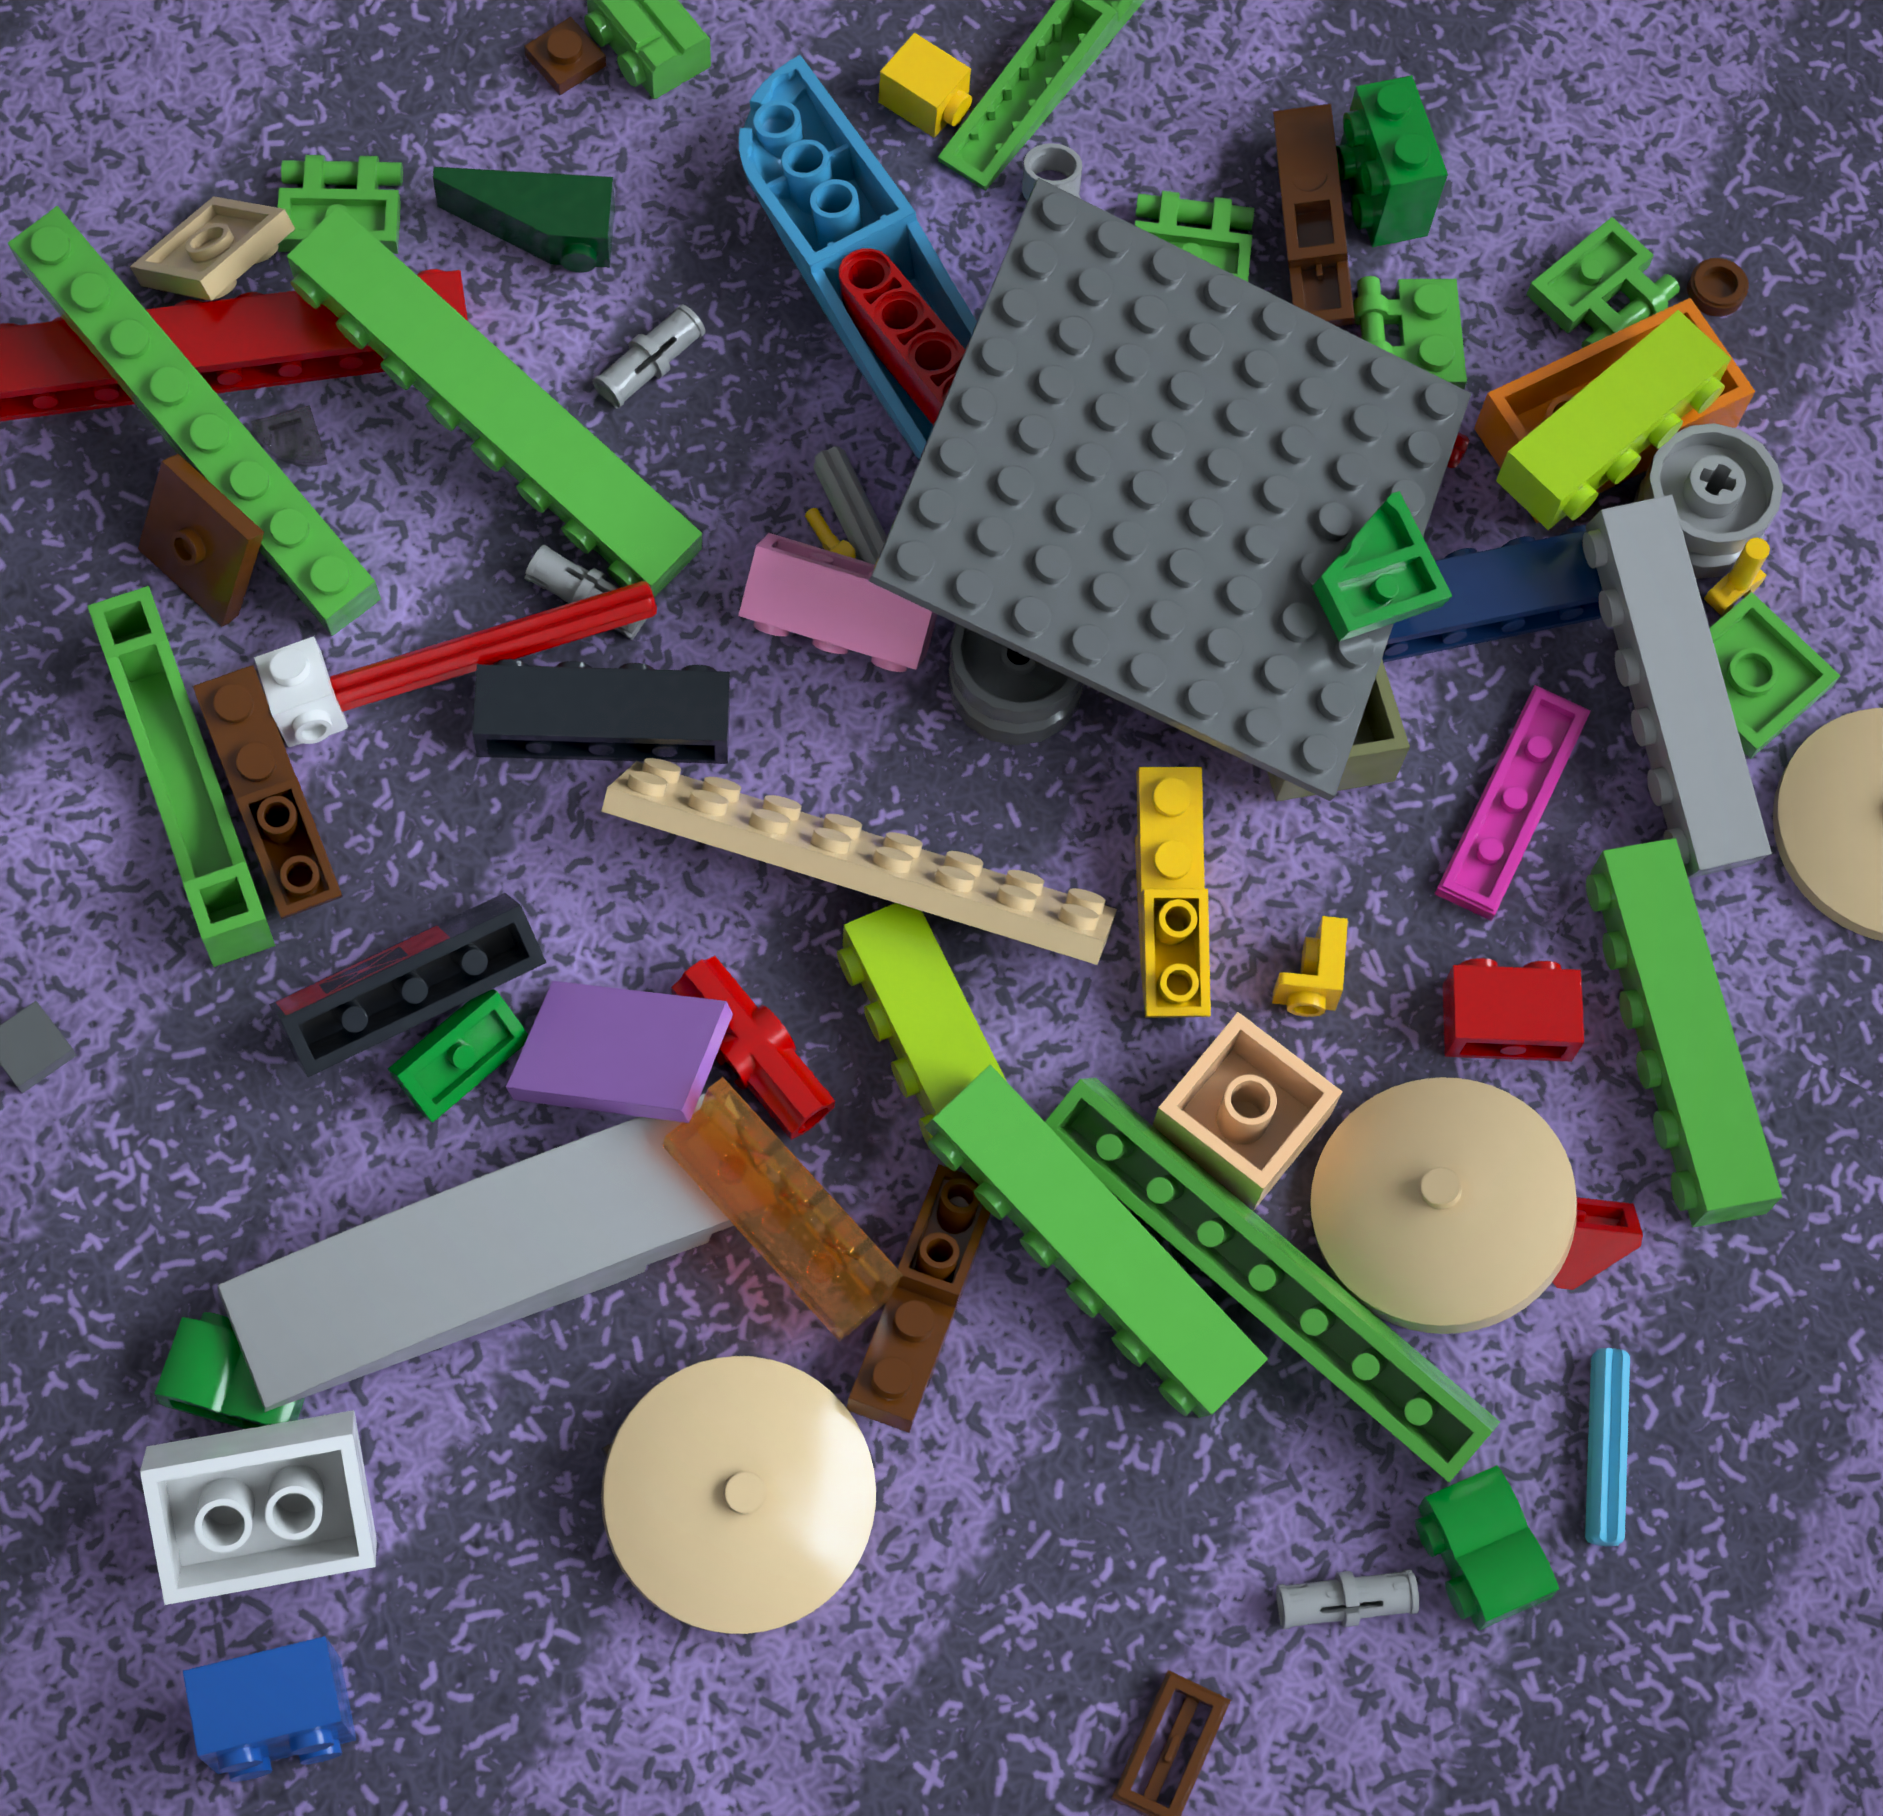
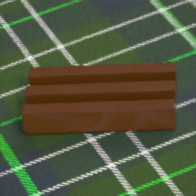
[1110,1670,1231,1816]

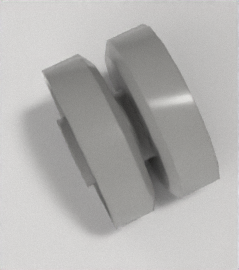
[1634,423,1783,579]

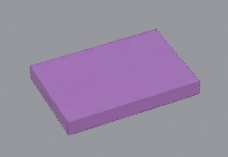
[506,981,733,1123]

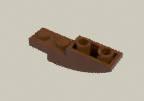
[1273,103,1355,327]
[192,665,343,920]
[846,1164,991,1433]

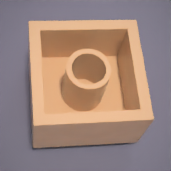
[1152,1012,1343,1211]

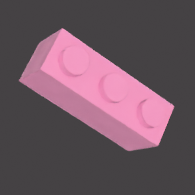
[738,533,938,672]

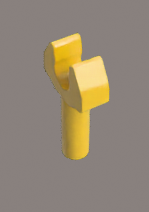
[1704,537,1770,617]

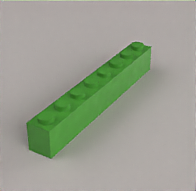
[287,205,702,597]
[8,206,381,636]
[1045,1077,1500,1483]

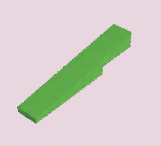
[938,0,1145,191]

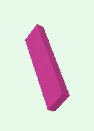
[1435,685,1591,921]

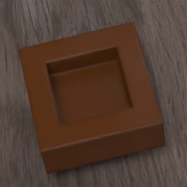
[524,17,606,95]

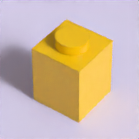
[878,32,972,138]

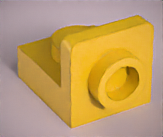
[1272,916,1348,1017]

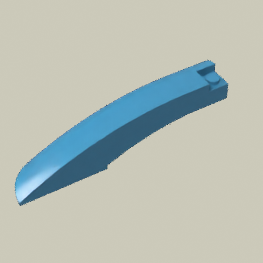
[739,55,977,460]

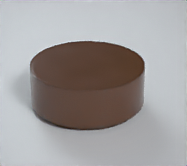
[1687,258,1749,317]

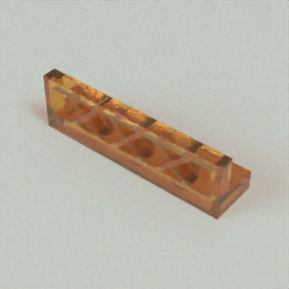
[662,1077,903,1342]

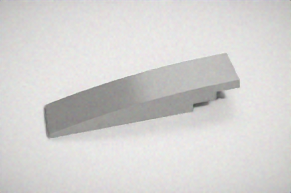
[217,1087,776,1412]

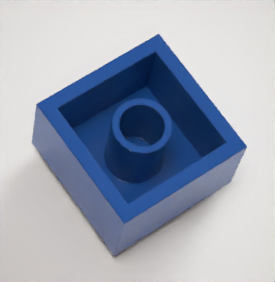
[183,1636,356,1782]

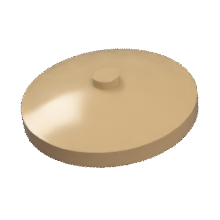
[1773,708,1883,941]
[1311,1077,1577,1334]
[601,1356,876,1634]

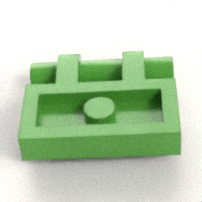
[278,155,403,254]
[1135,190,1254,282]
[1526,217,1680,348]
[1353,276,1467,389]

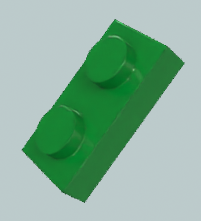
[388,989,528,1123]

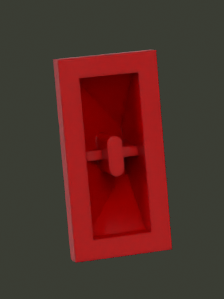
[1552,1197,1643,1290]

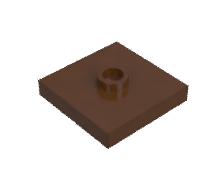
[138,454,264,627]

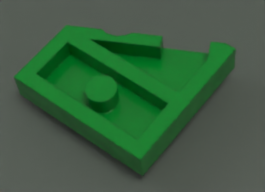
[1312,491,1452,642]

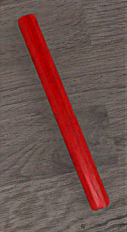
[329,581,657,712]

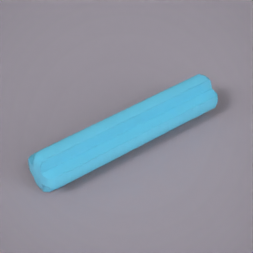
[1585,1348,1630,1547]

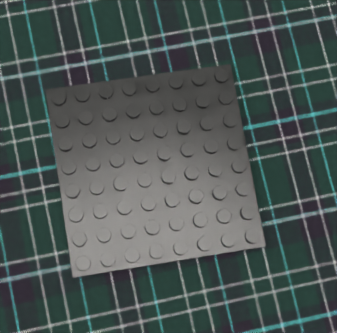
[869,178,1472,801]

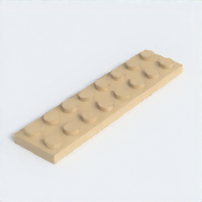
[601,758,1117,965]

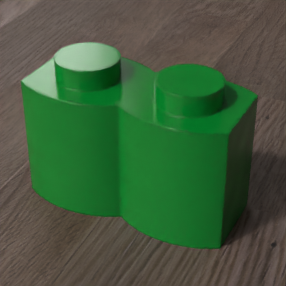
[154,1312,305,1429]
[1415,1465,1559,1631]

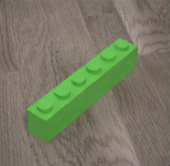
[1586,838,1782,1228]
[924,1065,1268,1418]

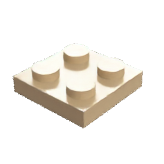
[130,196,295,301]

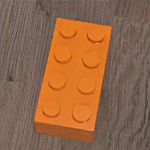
[1474,298,1756,523]

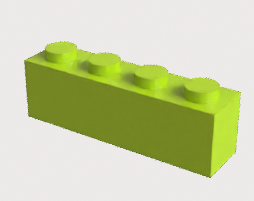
[1496,310,1731,530]
[837,903,1007,1155]

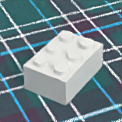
[140,1410,377,1605]

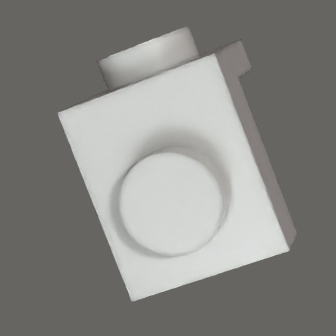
[254,636,348,747]

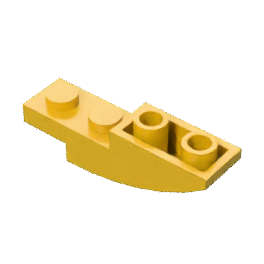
[1135,767,1211,1018]

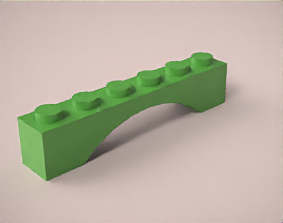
[88,586,276,967]

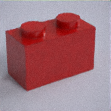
[1443,958,1584,1062]

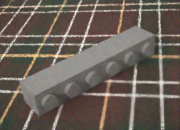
[1583,494,1772,879]

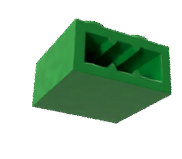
[1336,75,1448,247]

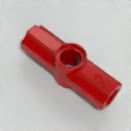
[671,955,835,1140]

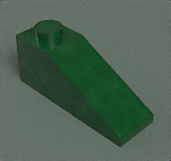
[433,167,615,273]

